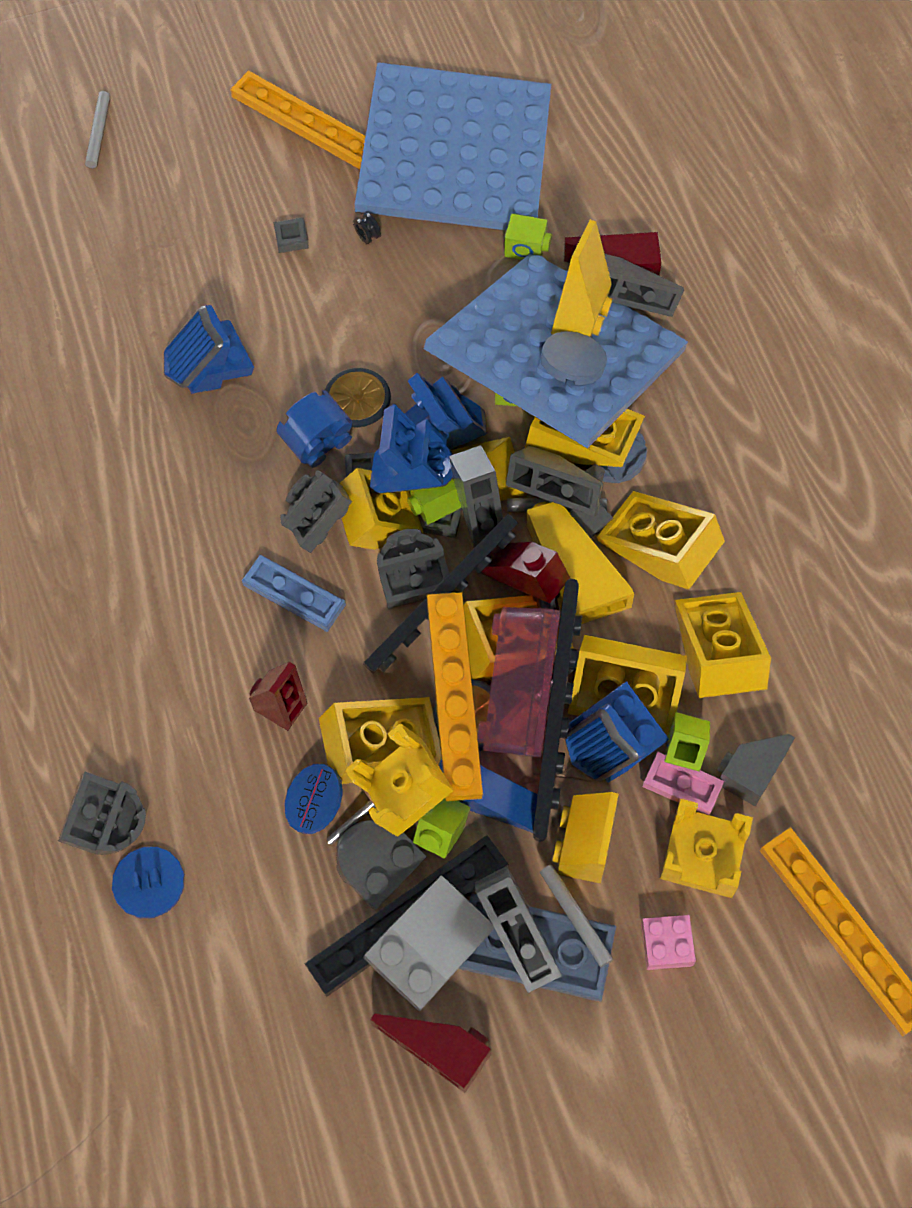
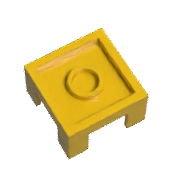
[345,723,454,837]
[660,799,753,898]

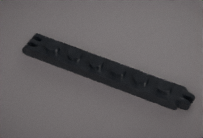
[533,579,582,842]

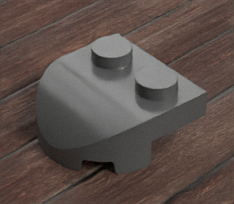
[280,470,352,553]
[377,529,449,609]
[58,772,146,855]
[336,820,427,910]

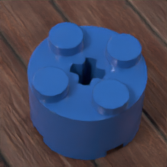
[276,390,352,468]

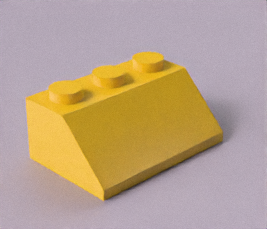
[568,635,687,735]

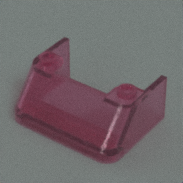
[477,607,560,759]

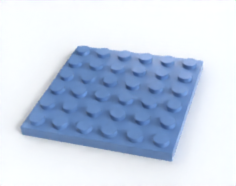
[355,62,551,230]
[424,254,688,448]

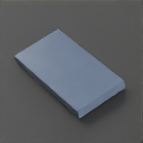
[458,893,616,1002]

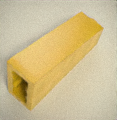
[526,502,634,624]

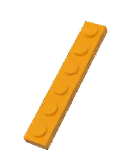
[230,70,366,170]
[427,592,483,801]
[760,827,912,1037]

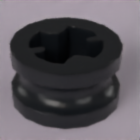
[353,213,381,244]

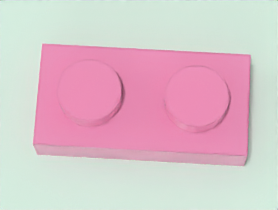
[643,752,724,815]

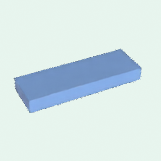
[242,555,346,632]

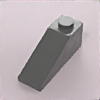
[604,254,684,317]
[449,445,503,548]
[506,445,604,517]
[475,866,562,993]

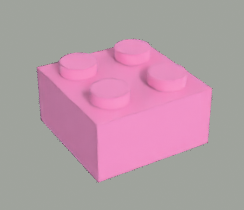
[641,915,696,970]

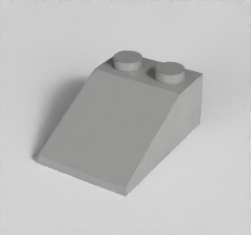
[364,875,495,1011]

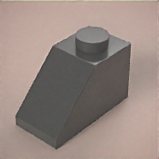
[717,734,795,807]

